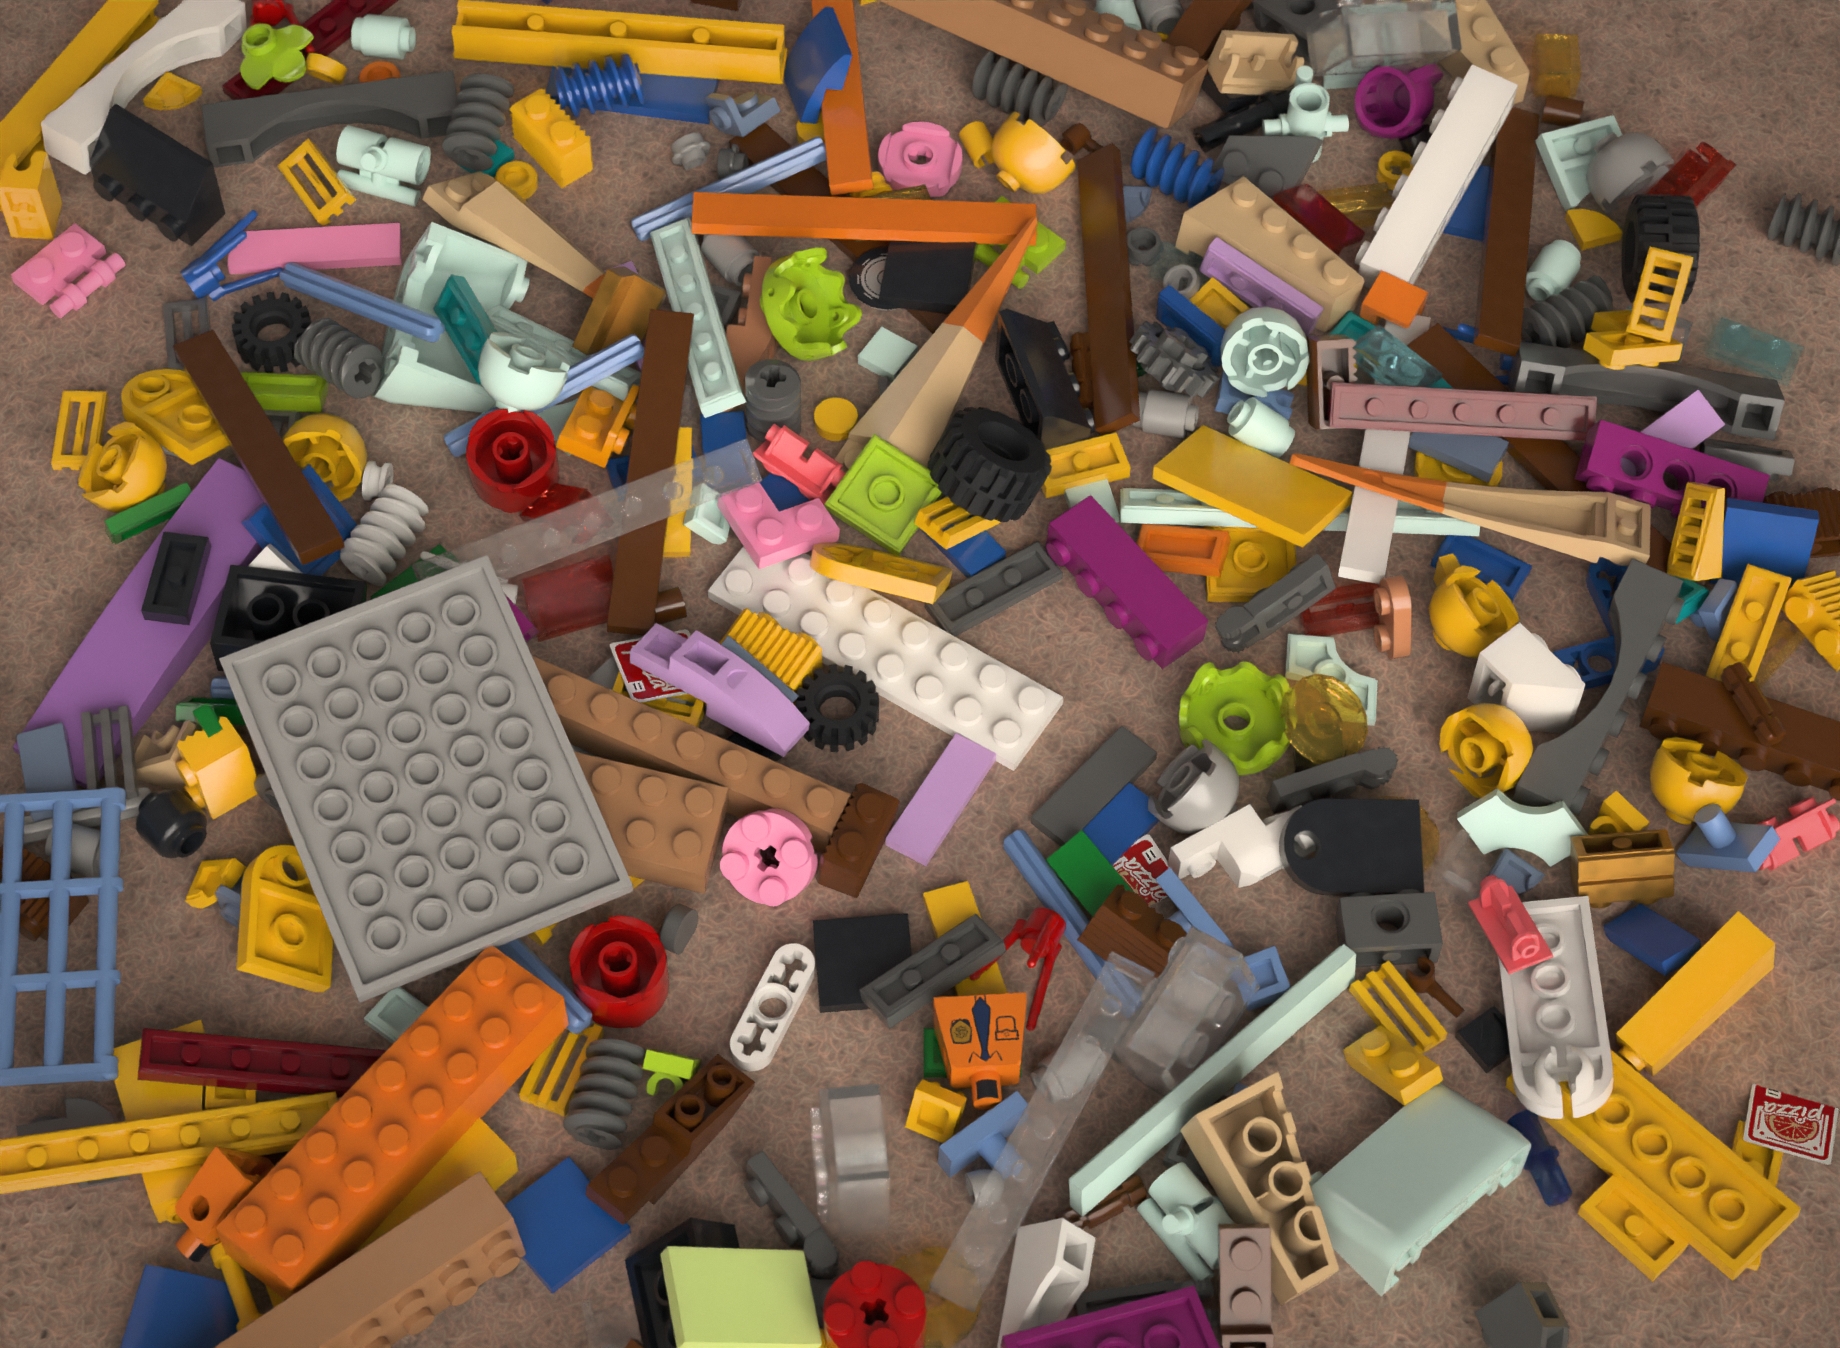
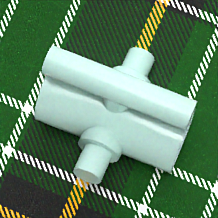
[1262,65,1349,163]
[336,125,431,206]
[1137,1162,1235,1281]

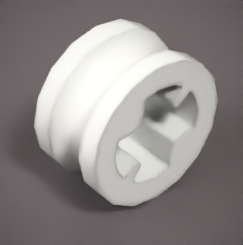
[362,461,394,501]

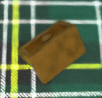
[572,266,667,367]

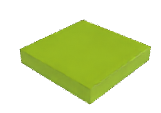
[824,434,943,556]

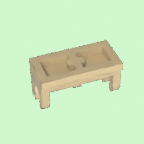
[1208,30,1304,95]

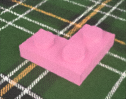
[717,481,840,569]

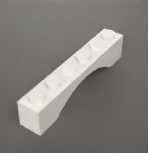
[41,0,247,175]
[997,1218,1096,1348]

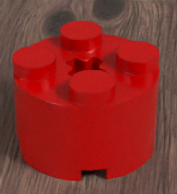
[466,409,560,513]
[569,915,669,1028]
[823,1261,927,1348]

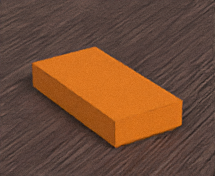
[1136,523,1231,577]

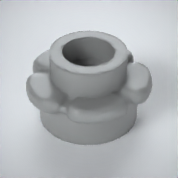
[671,133,711,170]

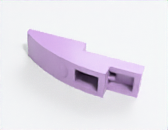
[630,623,810,757]

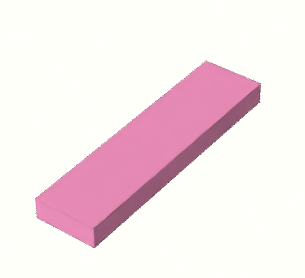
[228,223,402,274]

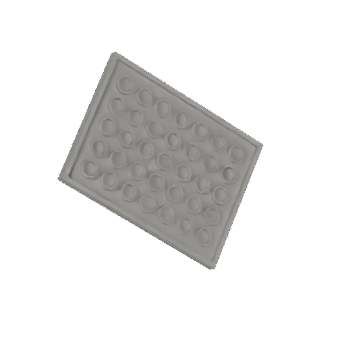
[219,555,633,1003]

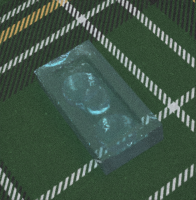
[1705,317,1804,386]
[1353,325,1443,387]

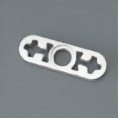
[730,944,815,1071]

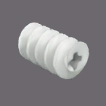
[340,484,429,586]

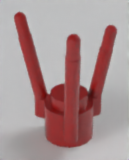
[244,0,315,58]
[969,907,1066,1031]

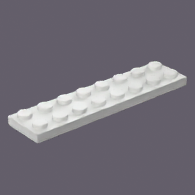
[708,546,1063,771]

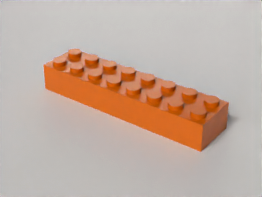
[216,946,569,1300]

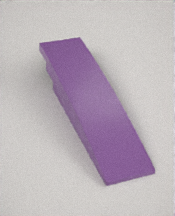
[13,458,264,789]

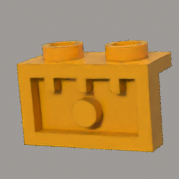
[556,384,639,468]

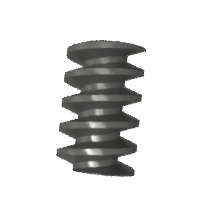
[972,50,1068,128]
[442,73,515,171]
[1767,192,1840,266]
[1521,275,1613,348]
[294,318,383,399]
[745,359,801,442]
[563,1039,646,1150]

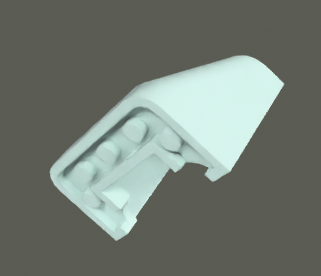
[372,222,529,413]
[1309,1082,1531,1296]

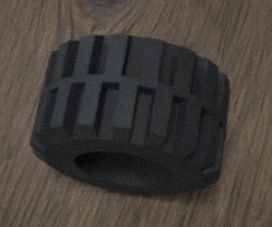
[1622,194,1700,304]
[928,407,1052,522]

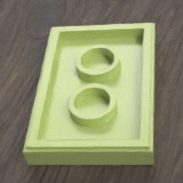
[660,1246,822,1348]

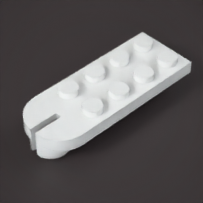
[1498,896,1613,1119]

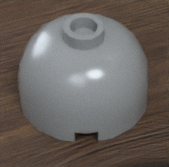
[1586,132,1675,214]
[1148,739,1239,835]

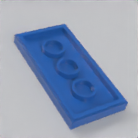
[546,66,720,124]

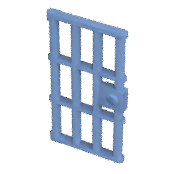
[0,787,126,1086]

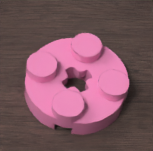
[878,122,962,199]
[720,808,818,906]

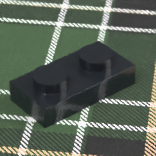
[141,532,212,625]

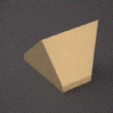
[121,720,198,793]

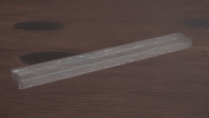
[412,439,762,582]
[929,951,1155,1313]

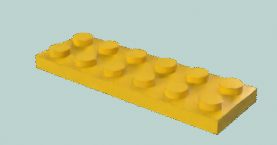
[1506,1049,1801,1281]

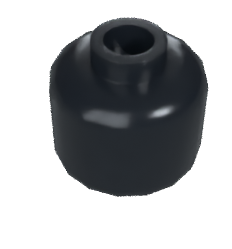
[136,788,207,859]

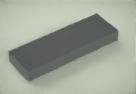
[925,541,1063,637]
[1031,726,1157,847]
[859,914,1006,1029]

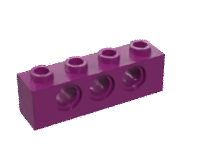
[1575,420,1770,521]

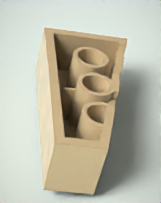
[1378,0,1530,104]
[1175,176,1365,333]
[1180,1071,1339,1306]

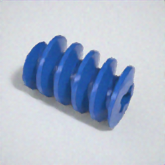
[554,53,645,118]
[1131,126,1225,209]

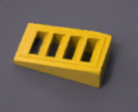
[1626,247,1693,343]
[1667,482,1725,581]

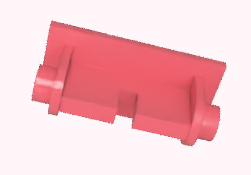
[752,424,846,505]
[1757,796,1840,870]
[1468,875,1553,974]

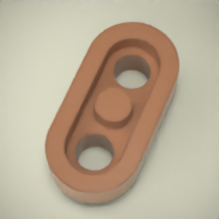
[1373,575,1411,660]

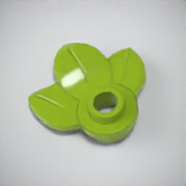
[240,23,314,89]

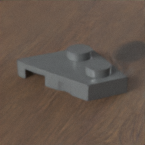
[1211,136,1324,211]

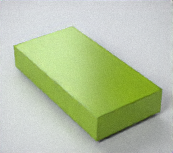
[241,372,329,413]

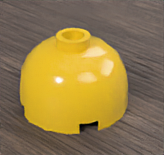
[991,112,1076,194]
[281,413,368,502]
[78,422,167,513]
[1428,565,1519,658]
[1439,703,1533,798]
[1650,737,1748,825]

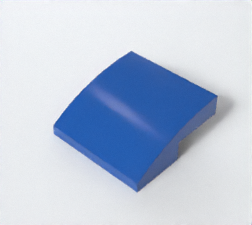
[784,7,852,124]
[120,1264,239,1348]

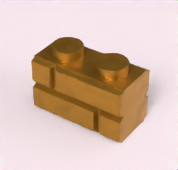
[1570,829,1675,908]

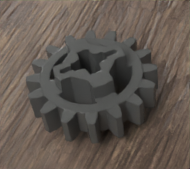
[1129,321,1219,398]

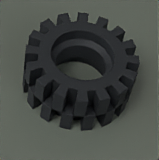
[232,292,312,373]
[796,664,879,752]

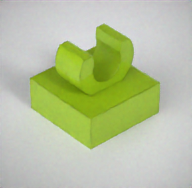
[642,1049,702,1096]

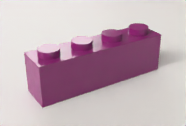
[1046,495,1208,669]

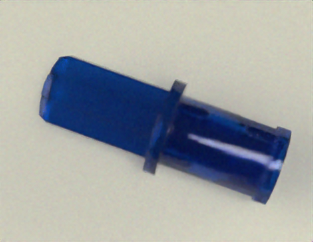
[1507,1110,1572,1207]

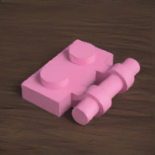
[11,223,125,318]

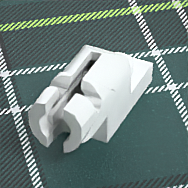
[1168,804,1316,888]

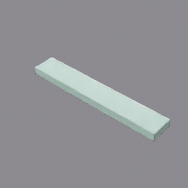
[650,217,746,418]

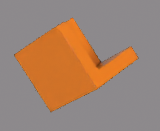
[1360,270,1428,328]

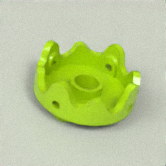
[760,247,862,362]
[1178,661,1296,776]

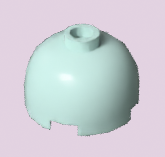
[1220,306,1310,397]
[478,332,570,413]

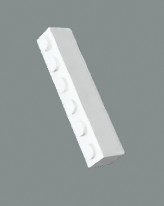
[1354,65,1518,289]

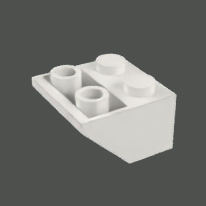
[1467,622,1586,734]

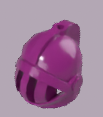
[1355,64,1444,139]

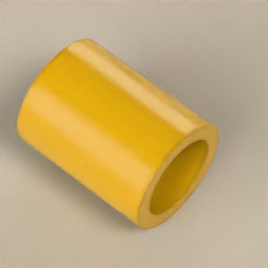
[959,121,994,168]

